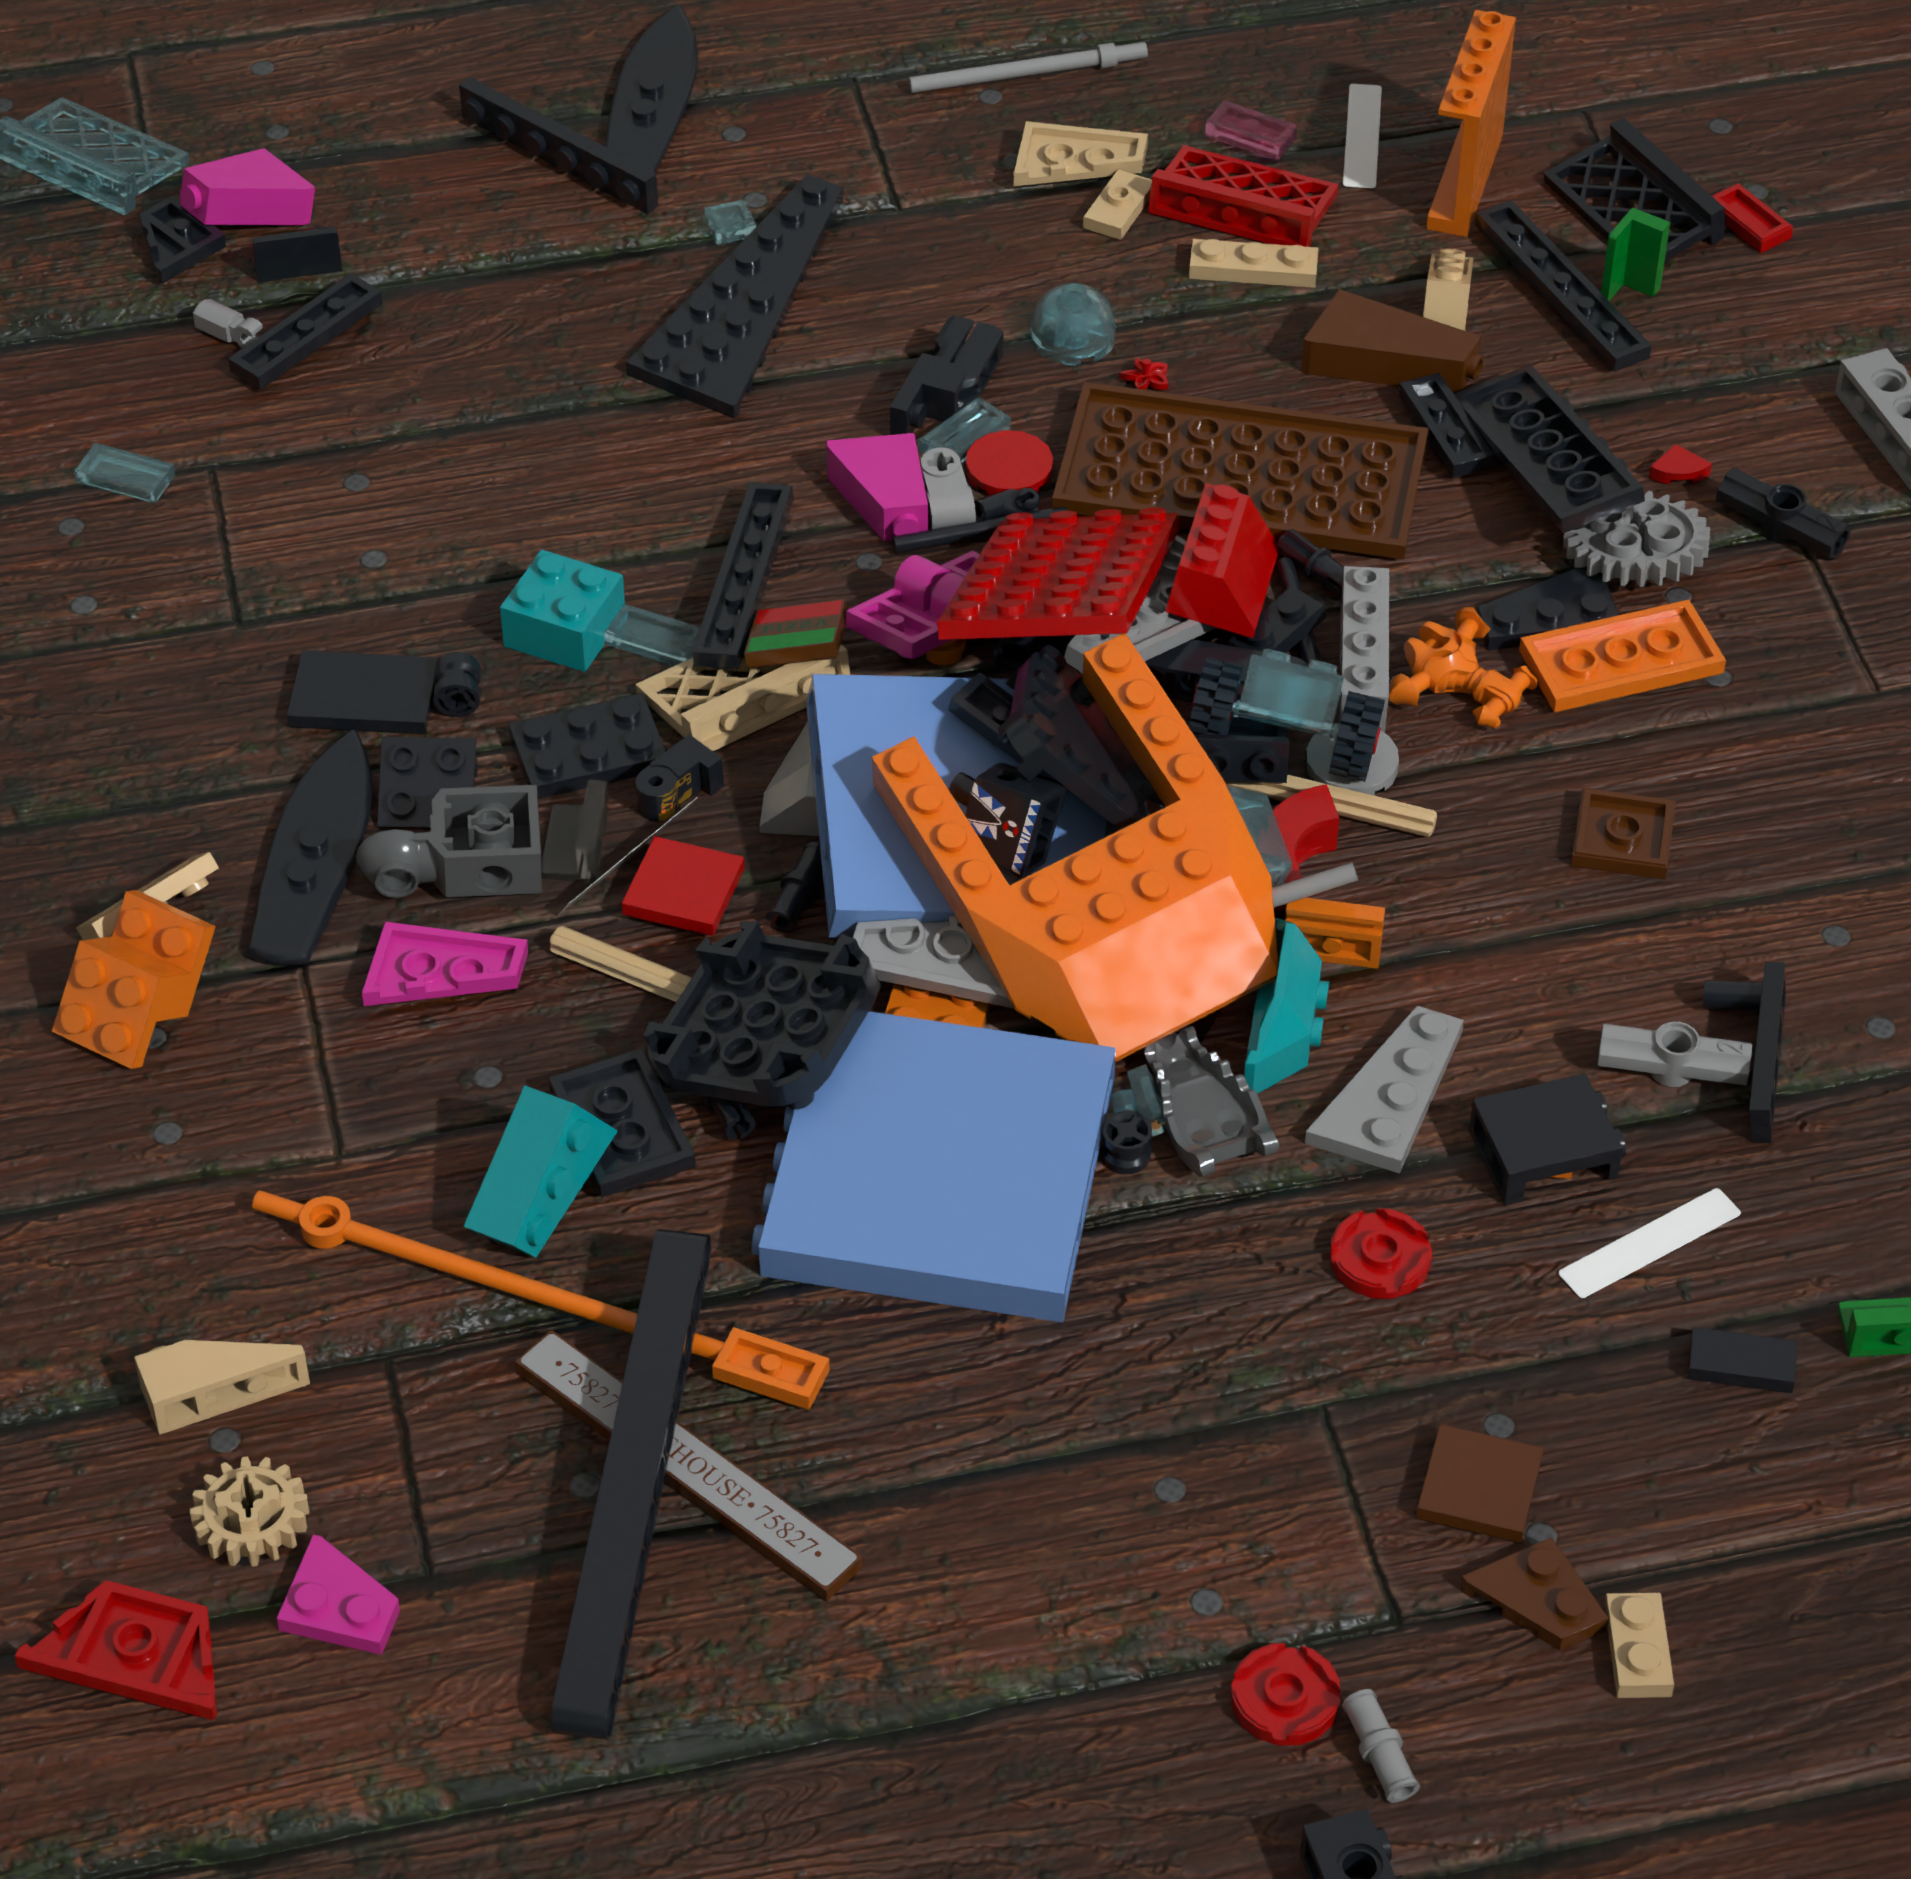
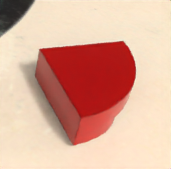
[1649,444,1712,484]

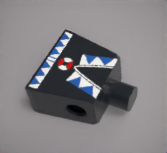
[949,763,1067,879]

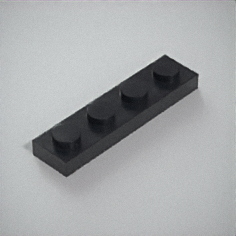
[228,273,383,390]

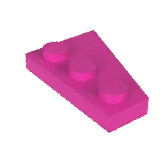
[362,922,528,1006]

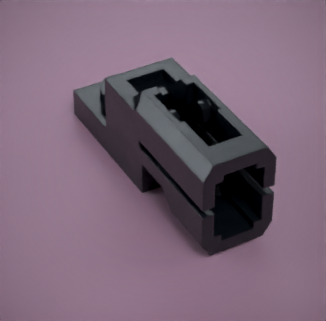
[890,316,1003,435]

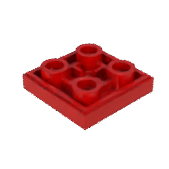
[622,836,745,936]

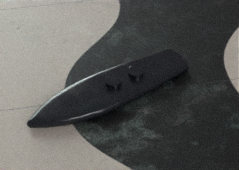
[604,5,698,173]
[247,729,373,966]

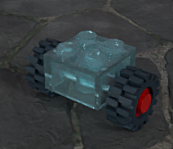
[1188,649,1385,782]

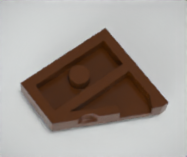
[1461,1537,1609,1651]

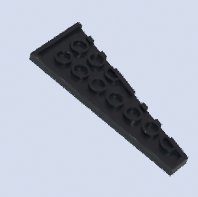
[626,174,843,419]

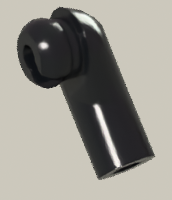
[974,487,1040,521]

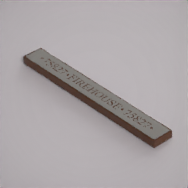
[515,1330,863,1602]

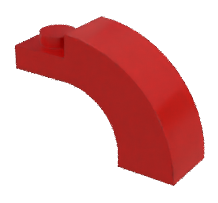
[1256,784,1339,921]

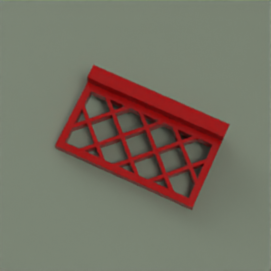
[1148,145,1339,247]

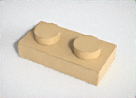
[1604,1593,1674,1698]

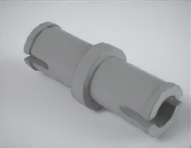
[1342,1689,1420,1803]

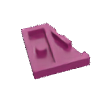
[277,1534,400,1655]

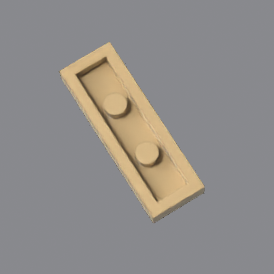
[1189,239,1319,288]
[76,852,219,940]

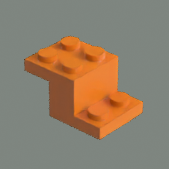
[52,890,216,1069]

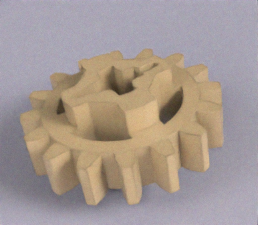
[190,1456,310,1567]

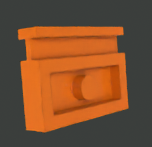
[1286,898,1385,969]

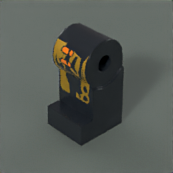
[635,734,724,822]

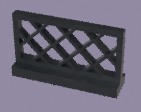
[1544,117,1725,261]

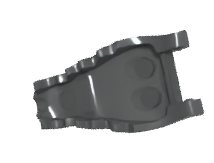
[1144,1026,1279,1177]

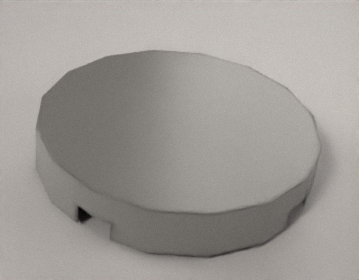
[1305,723,1399,796]

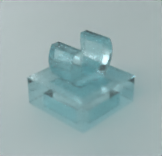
[1110,1064,1168,1137]

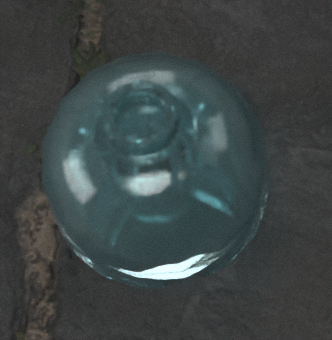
[1030,283,1116,366]

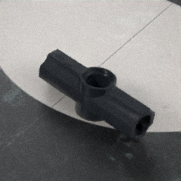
[1716,467,1852,560]

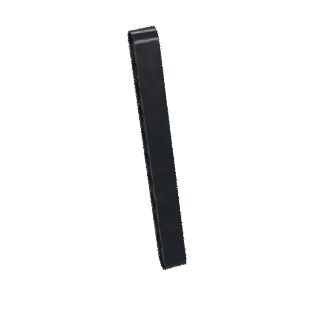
[551,1229,711,1740]

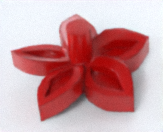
[1119,358,1169,390]

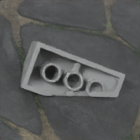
[760,721,819,836]

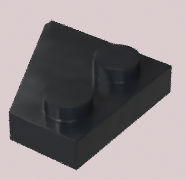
[139,195,227,284]

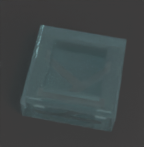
[704,200,756,245]

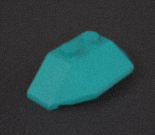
[1244,918,1329,1094]

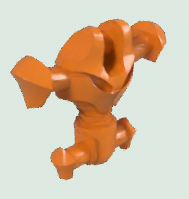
[1389,607,1538,729]

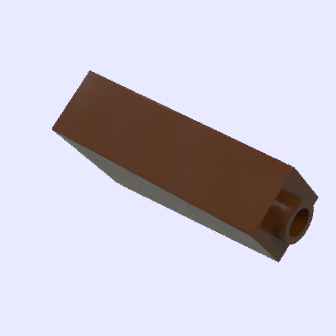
[1301,289,1484,394]

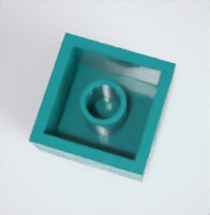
[500,549,626,672]

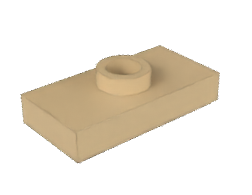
[1083,169,1152,240]

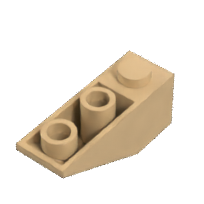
[1423,249,1473,331]

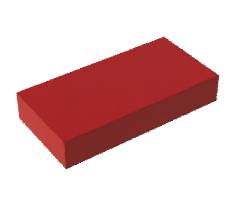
[1712,183,1794,253]

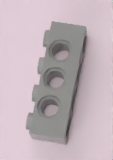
[1835,348,1911,490]
[1339,566,1389,733]

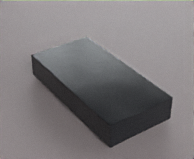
[1688,1327,1797,1393]

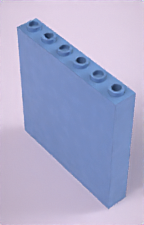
[806,674,1107,938]
[752,1011,1116,1323]

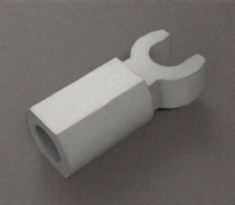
[193,299,263,348]

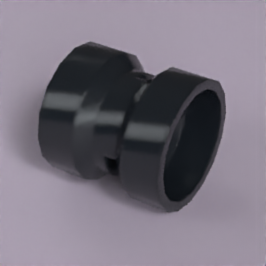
[433,652,481,717]

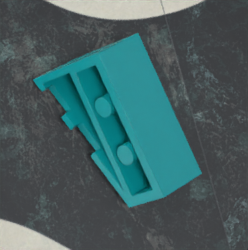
[463,1085,618,1258]

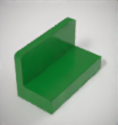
[1601,207,1670,301]
[1838,1297,1911,1357]

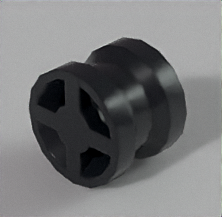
[1101,1111,1152,1175]

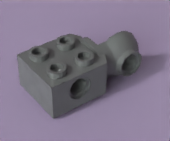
[355,785,542,898]

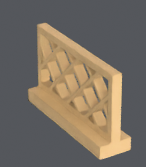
[635,645,850,751]

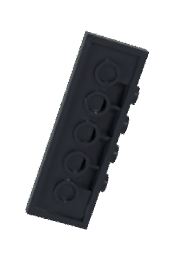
[1454,364,1645,533]

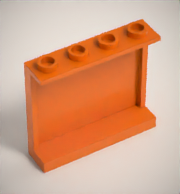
[1426,10,1516,237]

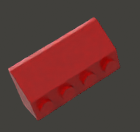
[1165,483,1279,638]

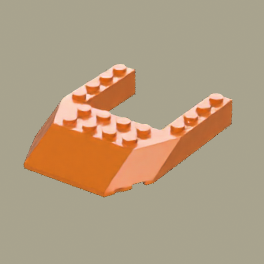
[872,633,1279,1062]

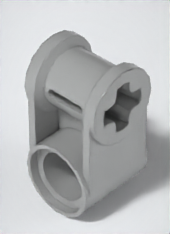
[921,447,976,529]

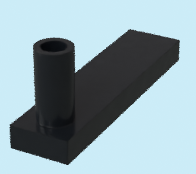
[1703,962,1786,1143]

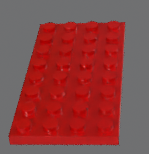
[937,507,1179,640]

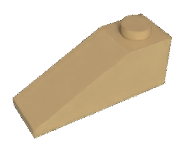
[134,1340,310,1435]

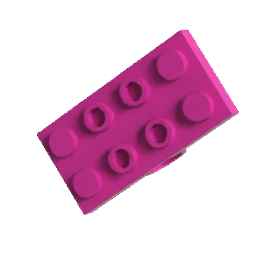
[846,551,980,659]

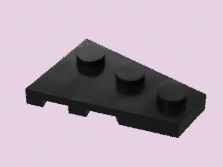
[1477,567,1619,651]

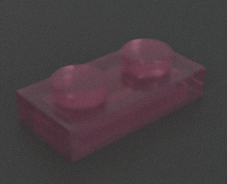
[1205,100,1298,161]

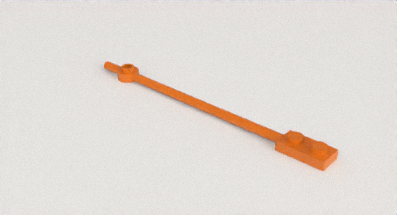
[252,1190,830,1410]

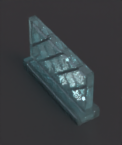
[0,97,189,215]

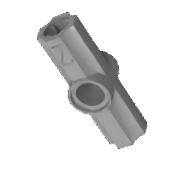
[1597,1022,1752,1087]

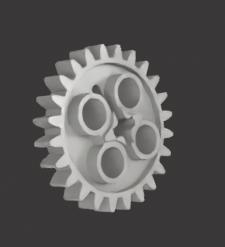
[1563,491,1710,587]

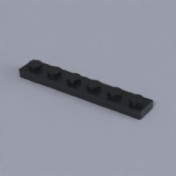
[459,77,658,214]
[1475,200,1652,372]
[692,482,794,669]

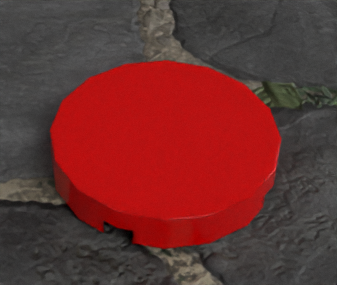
[966,430,1053,496]
[1330,1208,1432,1299]
[1231,1643,1341,1746]

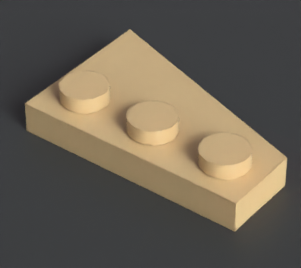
[1014,121,1148,187]

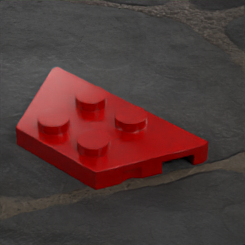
[15,1580,217,1720]

